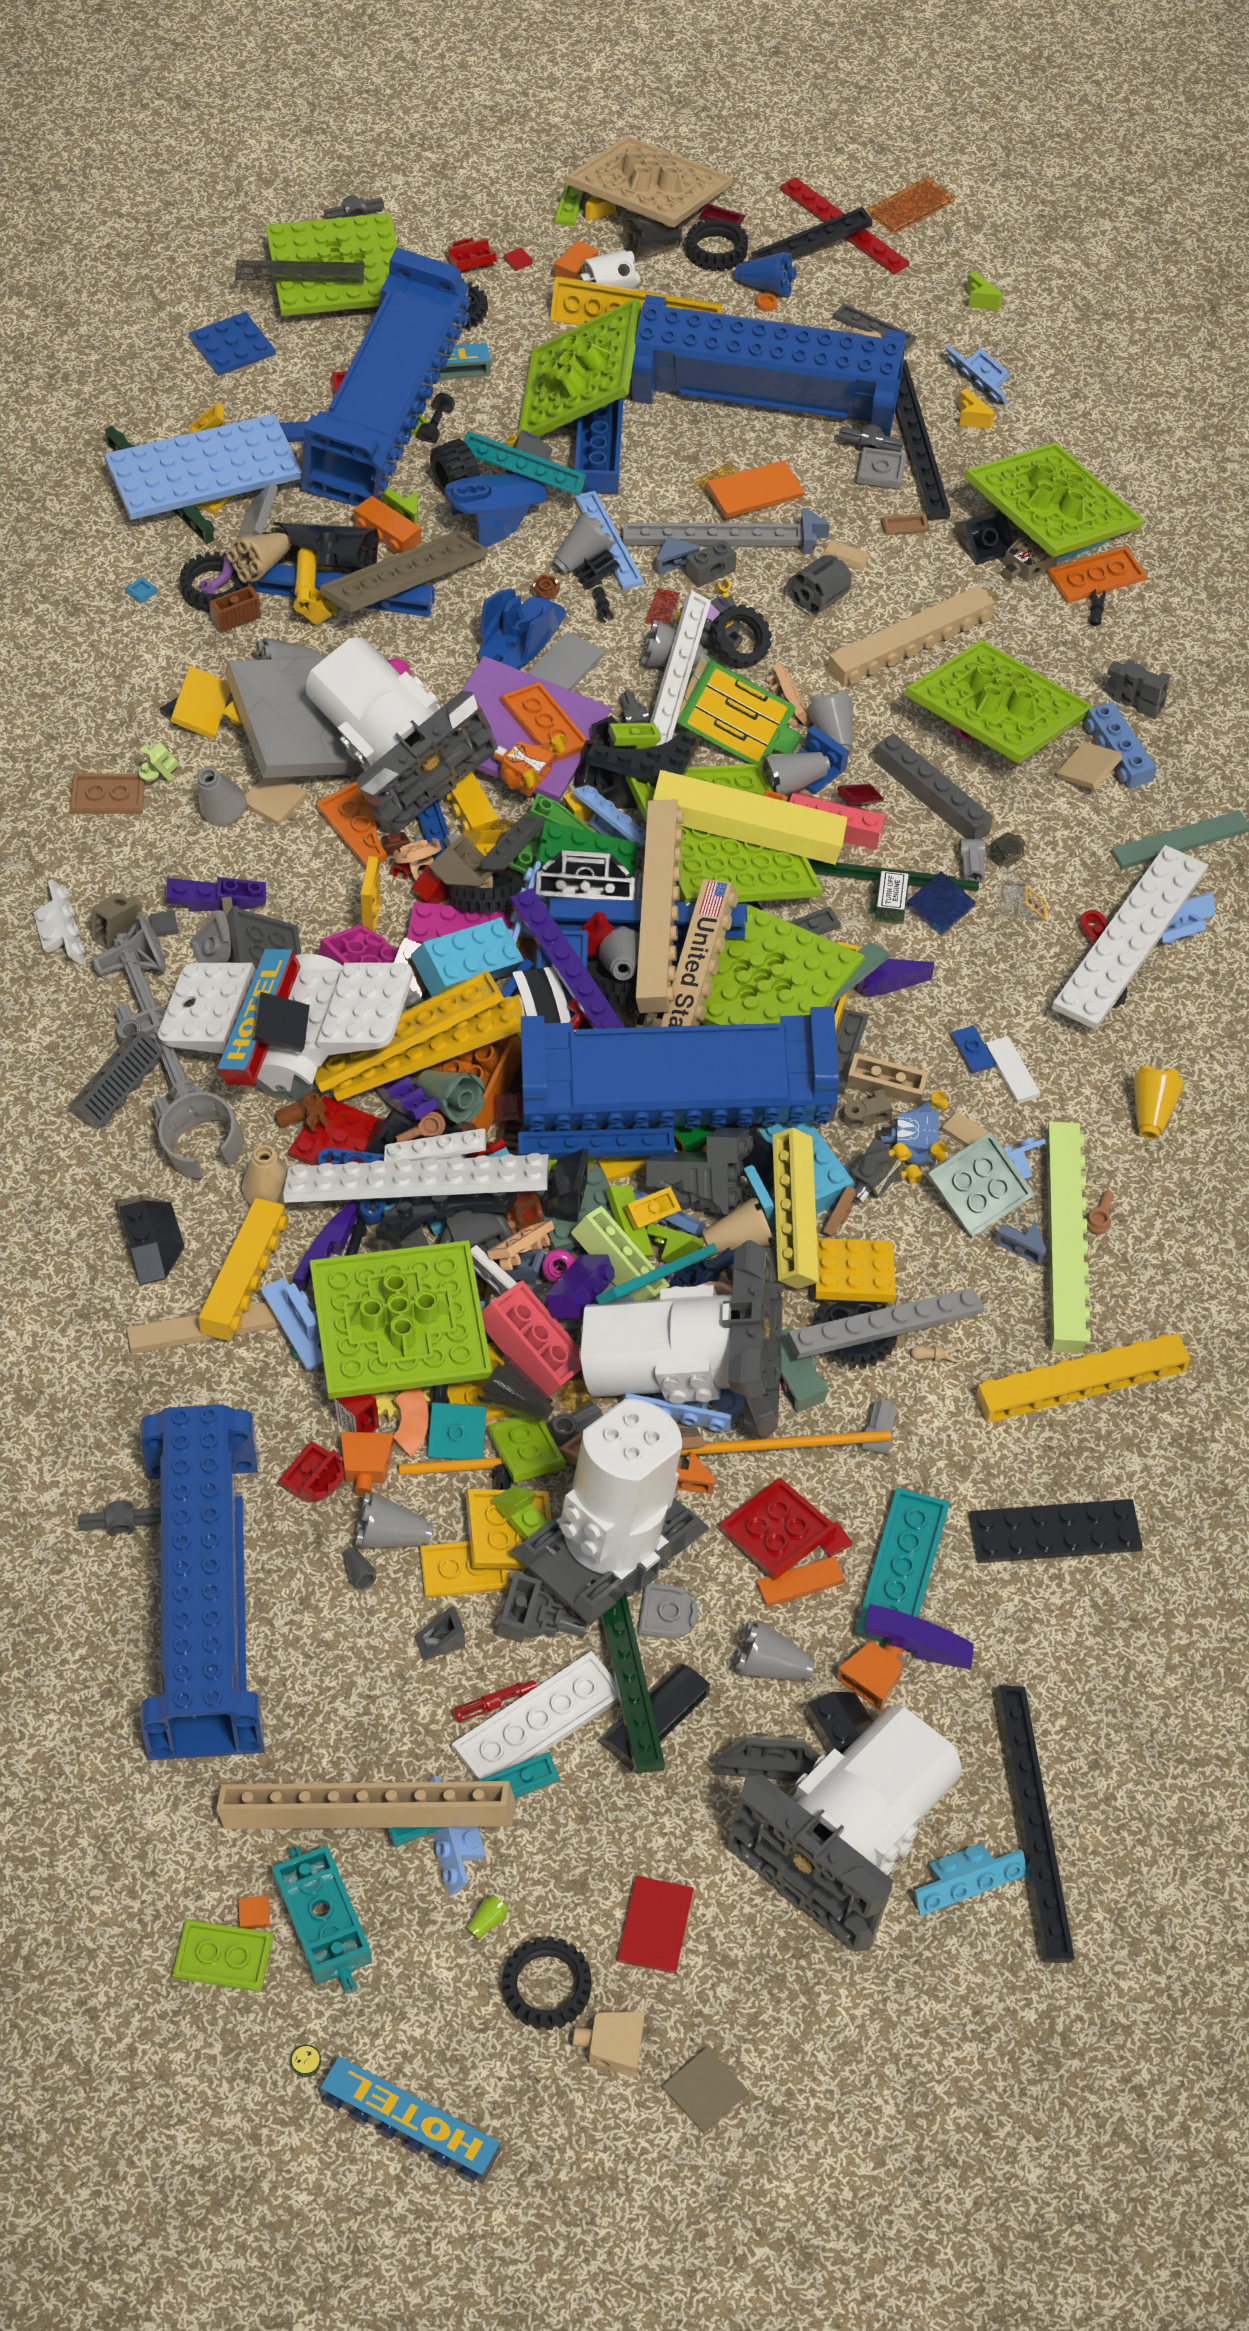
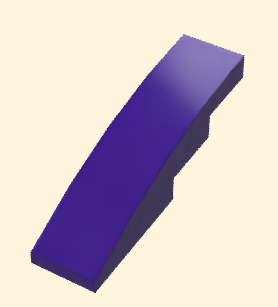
[373,1076,439,1120]
[293,1200,359,1292]
[864,1604,974,1670]

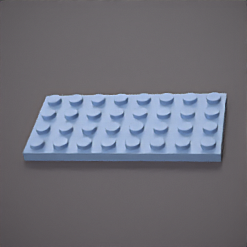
[104,414,302,520]

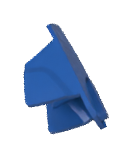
[445,474,546,547]
[478,588,567,669]

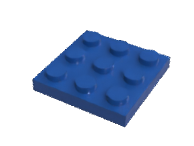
[188,312,276,376]

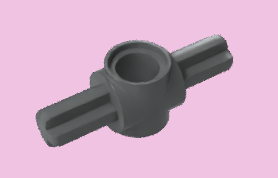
[324,195,384,219]
[839,425,903,452]
[620,690,649,723]
[79,1500,161,1536]

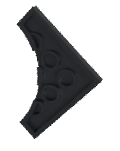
[586,730,703,784]
[376,1192,517,1242]

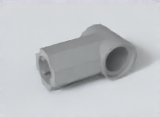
[959,839,985,882]
[862,1399,897,1455]

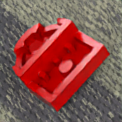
[448,238,497,272]
[278,1441,345,1502]

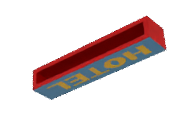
[217,949,301,1086]

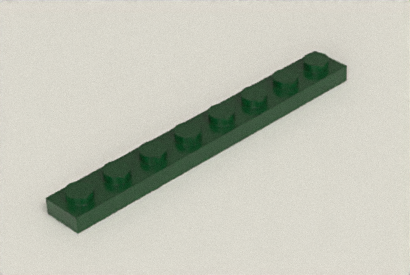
[105,426,215,545]
[601,1594,665,1774]

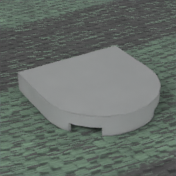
[190,910,232,963]
[639,1583,698,1639]

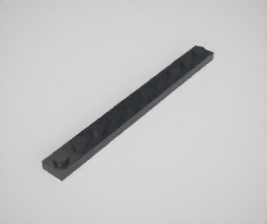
[896,360,951,520]
[995,1685,1075,1963]

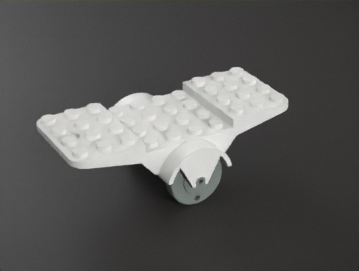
[158,954,414,1101]

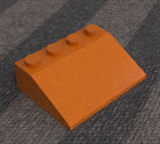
[428,1035,521,1135]

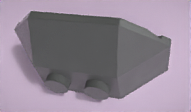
[714,1732,820,1781]

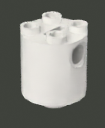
[578,249,640,289]

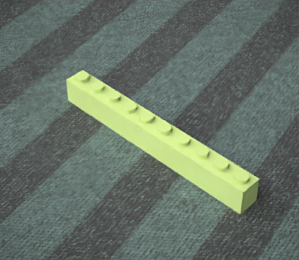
[1046,1121,1091,1354]

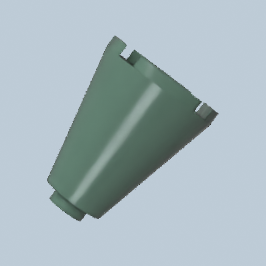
[417,1069,485,1124]

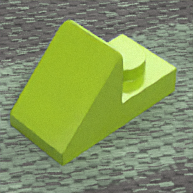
[967,271,1003,310]
[382,488,418,525]
[608,723,661,749]
[646,1224,705,1263]
[492,1486,548,1540]

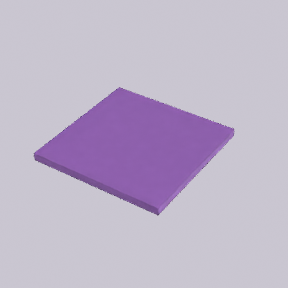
[462,656,612,803]

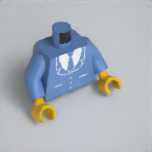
[880,1090,949,1167]

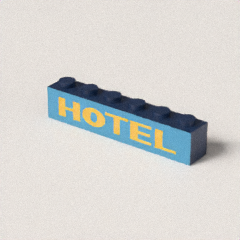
[320,2056,501,2184]

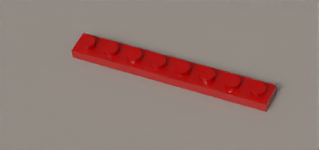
[780,177,909,275]

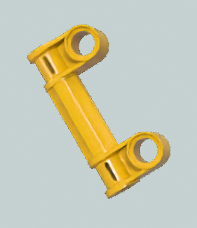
[294,546,338,625]

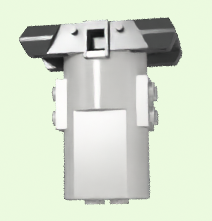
[306,637,498,834]
[579,1240,783,1439]
[511,1399,709,1625]
[728,1705,962,1952]

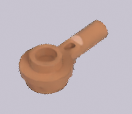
[396,1111,446,1142]
[1086,1190,1114,1234]

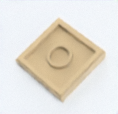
[1056,742,1123,790]
[245,777,308,826]

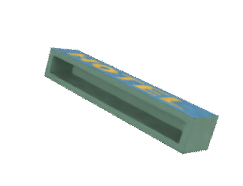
[439,343,491,380]

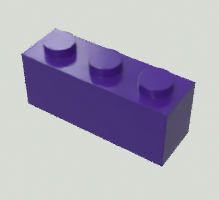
[545,1254,615,1318]

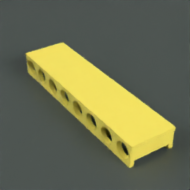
[653,770,847,865]

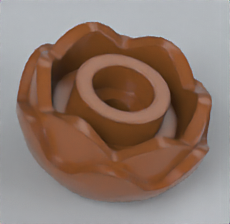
[532,574,560,600]

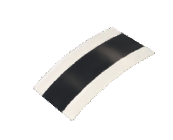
[512,967,571,1023]

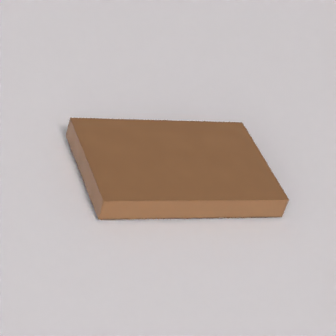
[70,774,145,814]

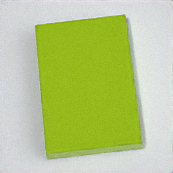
[487,1411,566,1483]
[172,1919,274,1992]

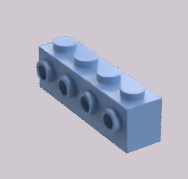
[1084,702,1157,789]

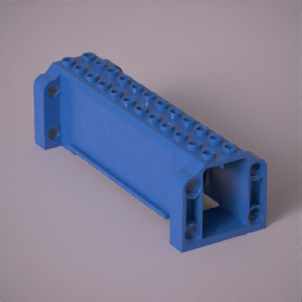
[301,247,471,506]
[631,295,906,437]
[520,1006,839,1132]
[141,1404,265,1761]

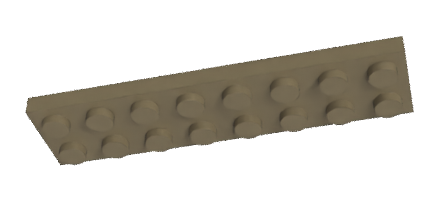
[320,530,488,613]

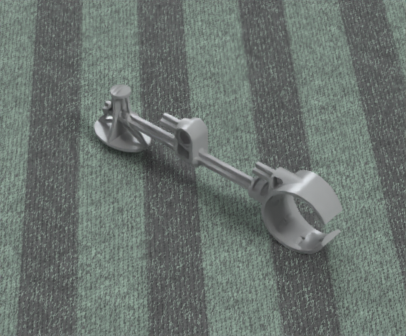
[92,913,244,1178]

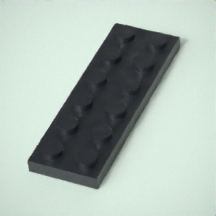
[969,1499,1143,1564]

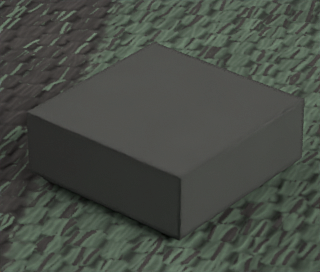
[150,910,179,937]

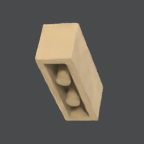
[847,1053,929,1105]

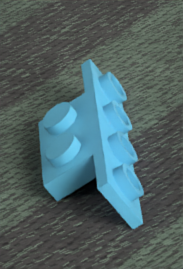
[914,1843,1027,1916]

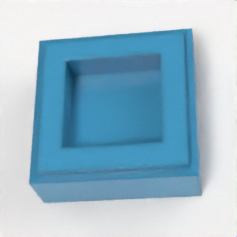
[125,577,158,604]

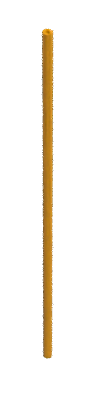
[399,1430,891,1475]

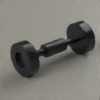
[417,393,455,444]

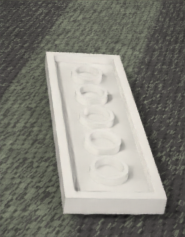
[452,1651,619,1781]

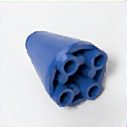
[735,252,797,296]

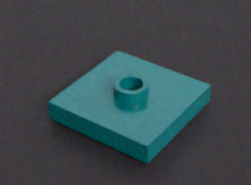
[428,1402,487,1460]

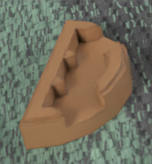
[823,1185,857,1235]

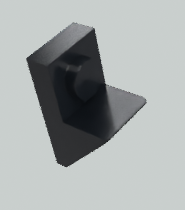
[365,1107,416,1154]

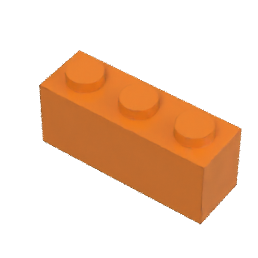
[353,496,422,554]

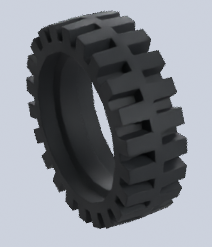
[686,218,748,272]
[180,552,248,613]
[449,871,522,912]
[587,958,637,1005]
[502,1936,592,2030]

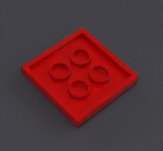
[288,1096,384,1166]
[719,1477,837,1580]

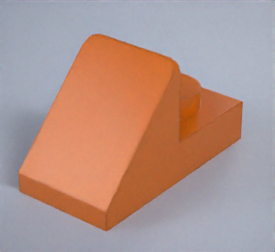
[676,1452,715,1494]

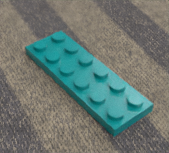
[855,1487,950,1643]

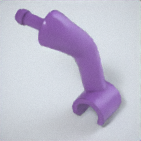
[199,548,234,594]

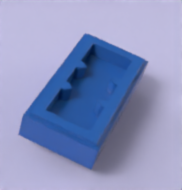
[951,1025,995,1074]

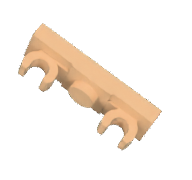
[767,662,812,726]
[487,1220,555,1271]

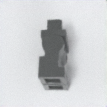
[1105,659,1171,719]

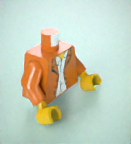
[493,734,568,797]

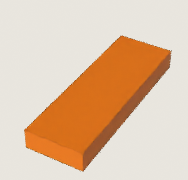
[756,1556,845,1607]

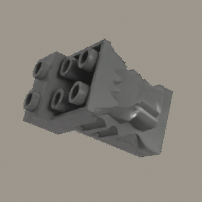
[646,1127,753,1215]

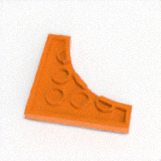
[316,781,388,869]

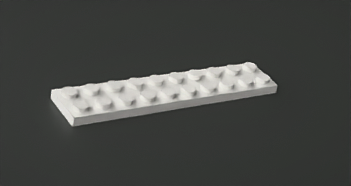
[1052,845,1208,1030]
[283,1153,549,1203]

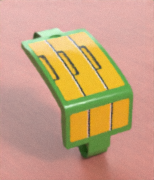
[677,653,802,767]

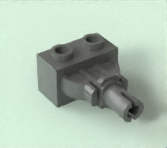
[495,1572,588,1643]

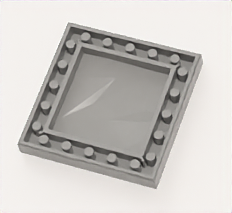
[224,658,364,778]

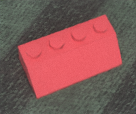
[789,792,889,850]
[482,1280,582,1401]

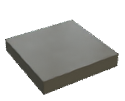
[662,2046,749,2134]

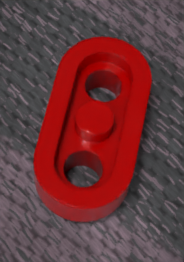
[1080,910,1109,947]

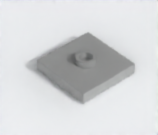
[857,447,907,489]

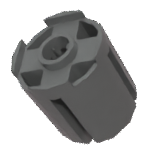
[787,555,852,616]

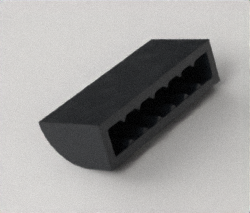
[591,715,638,809]
[598,1663,710,1770]

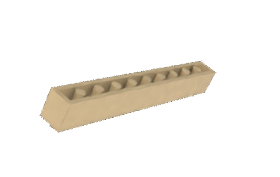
[636,799,684,1013]
[216,1781,515,1829]

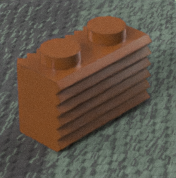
[209,585,261,633]

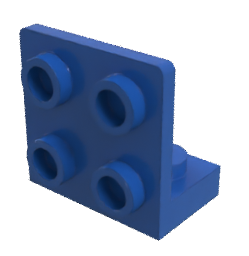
[797,725,849,794]

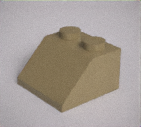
[429,834,497,886]

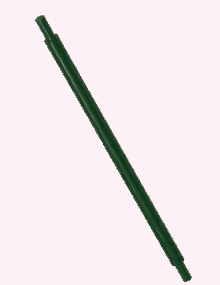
[643,848,979,891]

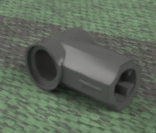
[551,1402,603,1447]

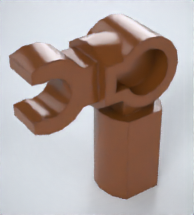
[275,1092,328,1132]

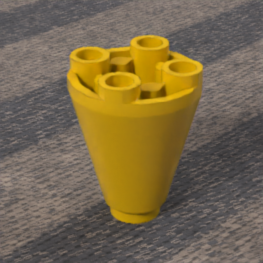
[1133,1065,1185,1139]

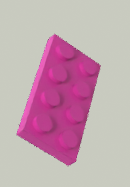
[407,902,511,944]

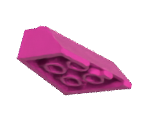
[318,924,400,966]

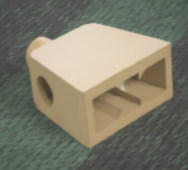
[573,2012,645,2077]

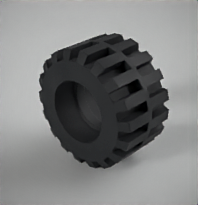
[430,438,480,495]

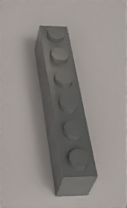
[874,733,993,839]

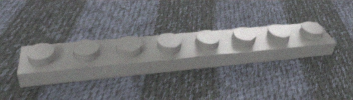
[623,523,803,546]
[786,1288,985,1359]

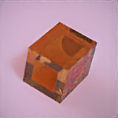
[509,1191,544,1229]

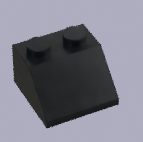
[954,509,1013,565]
[543,1148,589,1222]
[806,1691,873,1754]

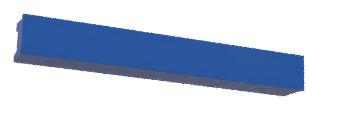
[254,564,435,617]
[549,897,748,939]

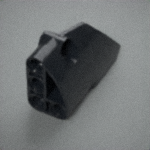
[273,522,379,570]

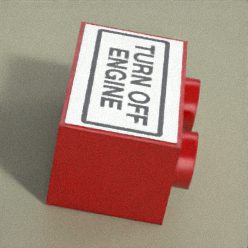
[334,1394,380,1433]

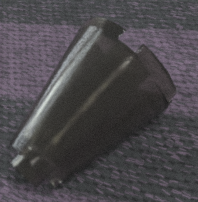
[622,217,683,260]
[476,1354,555,1423]

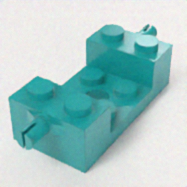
[272,1845,372,1994]

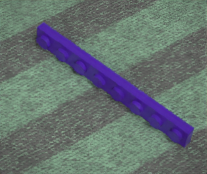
[510,888,625,1029]

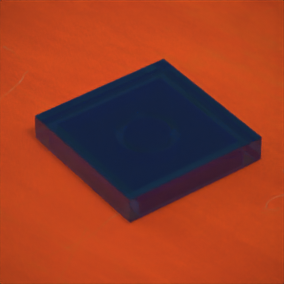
[907,871,976,936]

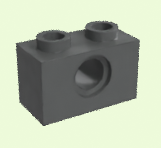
[685,540,737,588]

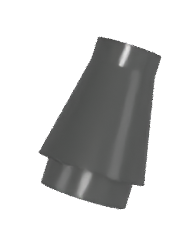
[343,1547,376,1589]

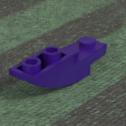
[166,877,266,912]

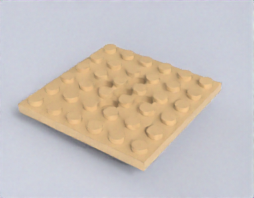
[566,135,733,227]

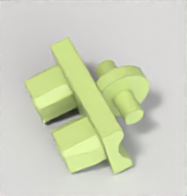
[139,742,180,782]

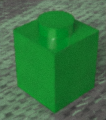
[673,1125,712,1152]

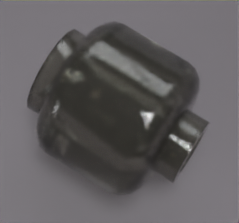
[989,832,1025,867]

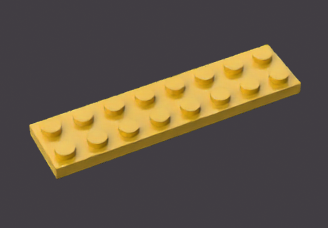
[550,276,723,325]
[314,970,505,1093]
[333,994,525,1101]

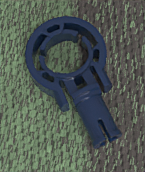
[669,1247,734,1288]

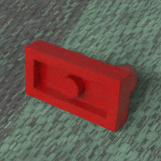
[580,911,615,957]

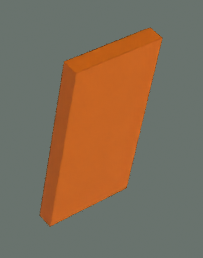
[706,460,805,519]
[1046,546,1147,604]
[500,681,588,763]

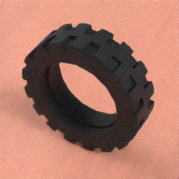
[709,605,772,669]

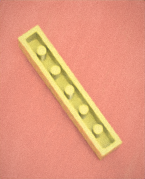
[772,1128,819,1289]

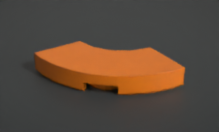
[393,1387,429,1458]

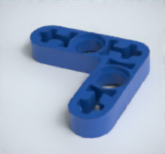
[318,1148,387,1224]

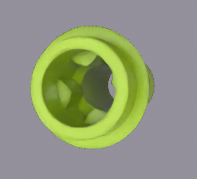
[466,1894,510,1940]

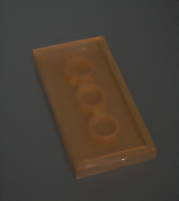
[867,176,955,235]

